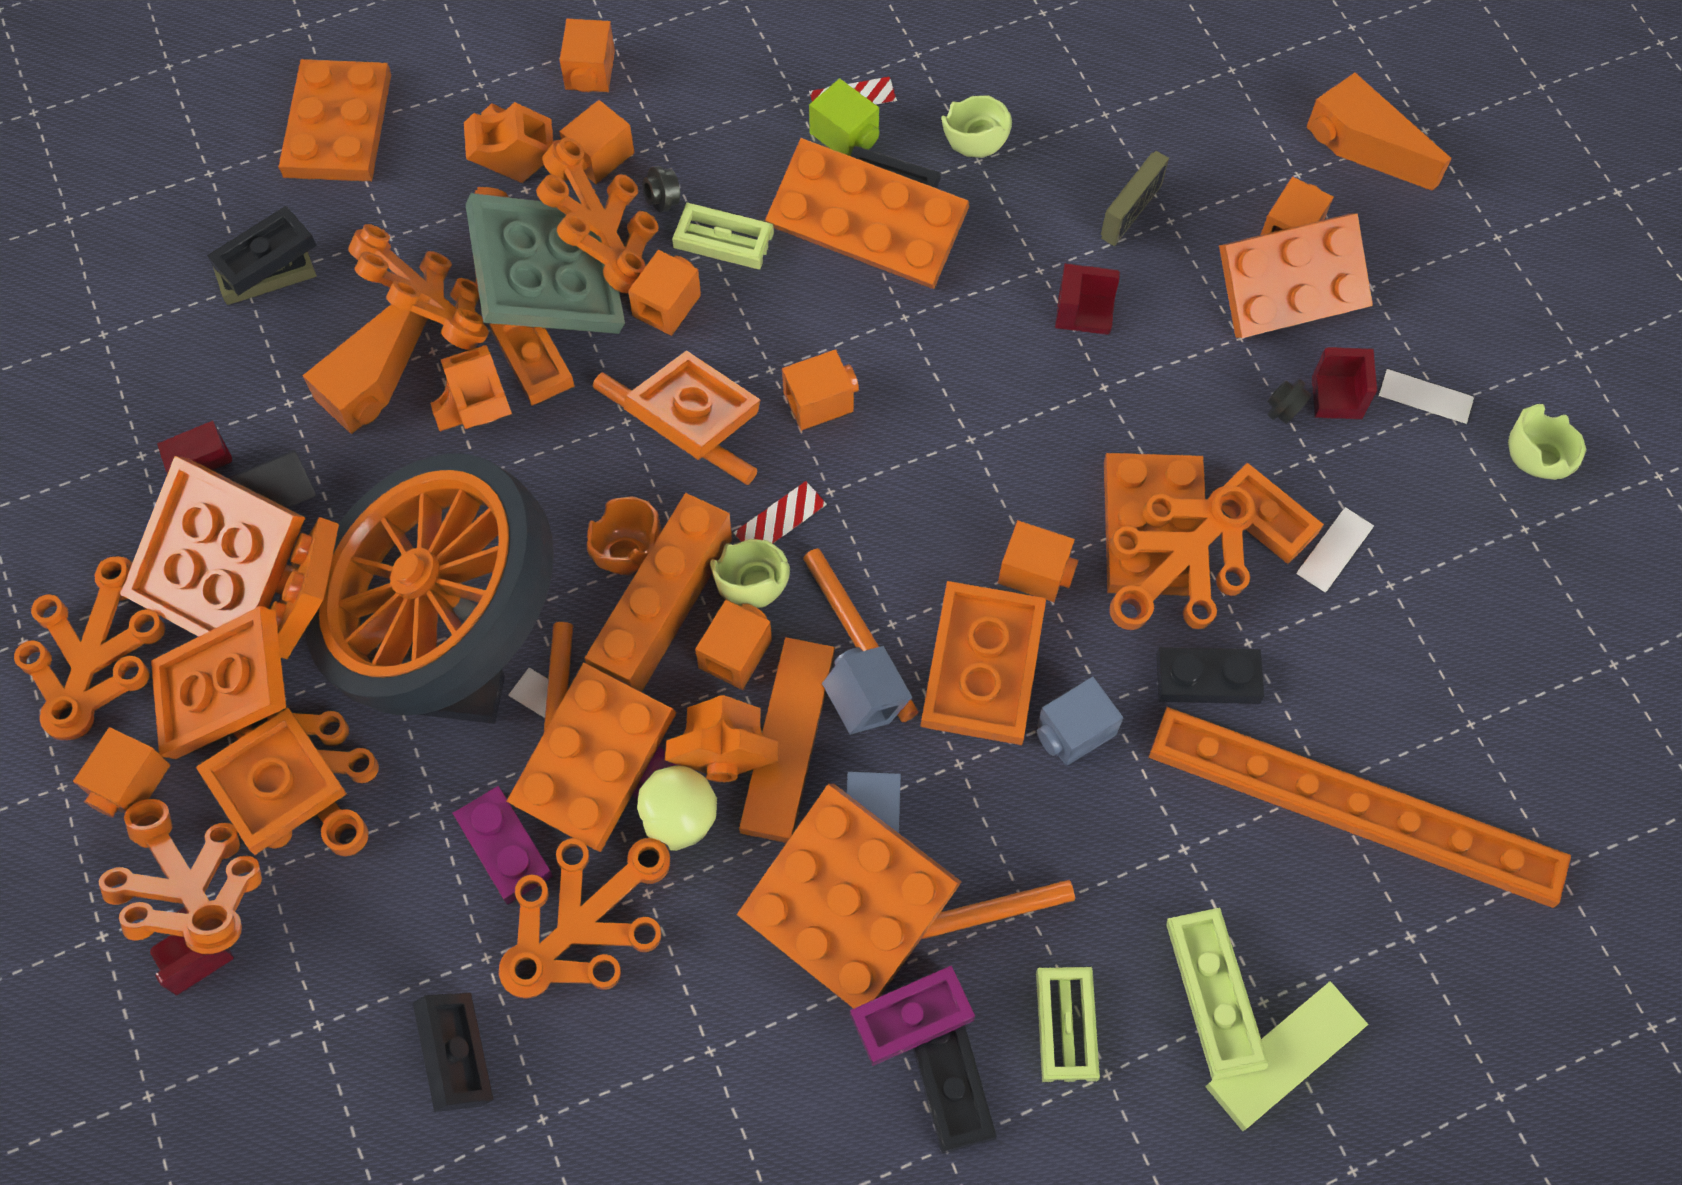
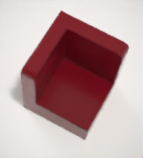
[1055,263,1120,335]
[1312,347,1377,419]
[157,420,233,474]
[150,907,234,996]

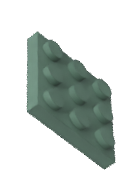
[465,193,625,334]

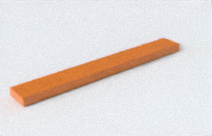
[1148,707,1571,908]

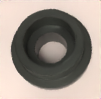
[642,166,680,213]
[1267,379,1311,424]

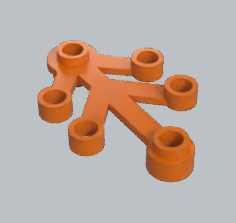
[536,137,659,293]
[348,224,489,350]
[1109,486,1256,630]
[14,556,165,740]
[233,710,379,856]
[99,799,262,954]
[499,838,670,999]

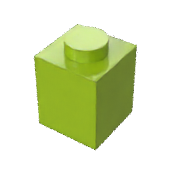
[809,78,879,156]

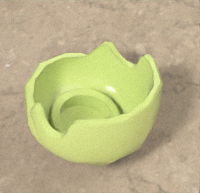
[941,95,1012,158]
[1508,404,1586,480]
[710,539,790,608]
[637,765,717,851]

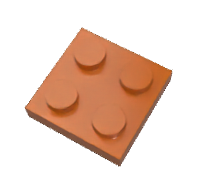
[624,350,761,460]
[271,517,339,659]
[196,708,347,855]

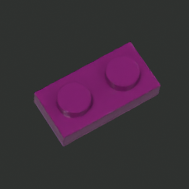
[452,786,553,905]
[850,965,975,1066]

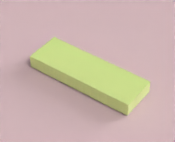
[1166,908,1269,1080]
[1205,981,1369,1131]

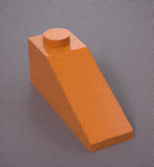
[1306,73,1452,190]
[303,304,428,434]

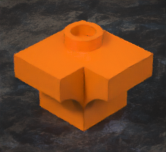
[464,102,554,183]
[430,345,512,431]
[665,695,778,782]

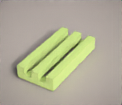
[672,203,774,270]
[1036,967,1100,1082]

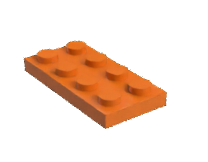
[765,138,970,289]

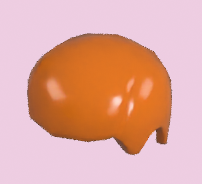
[587,496,662,575]

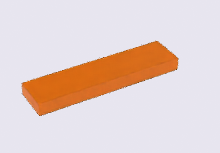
[739,637,835,843]

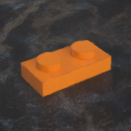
[490,323,575,406]
[1221,463,1324,564]

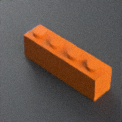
[585,493,732,692]

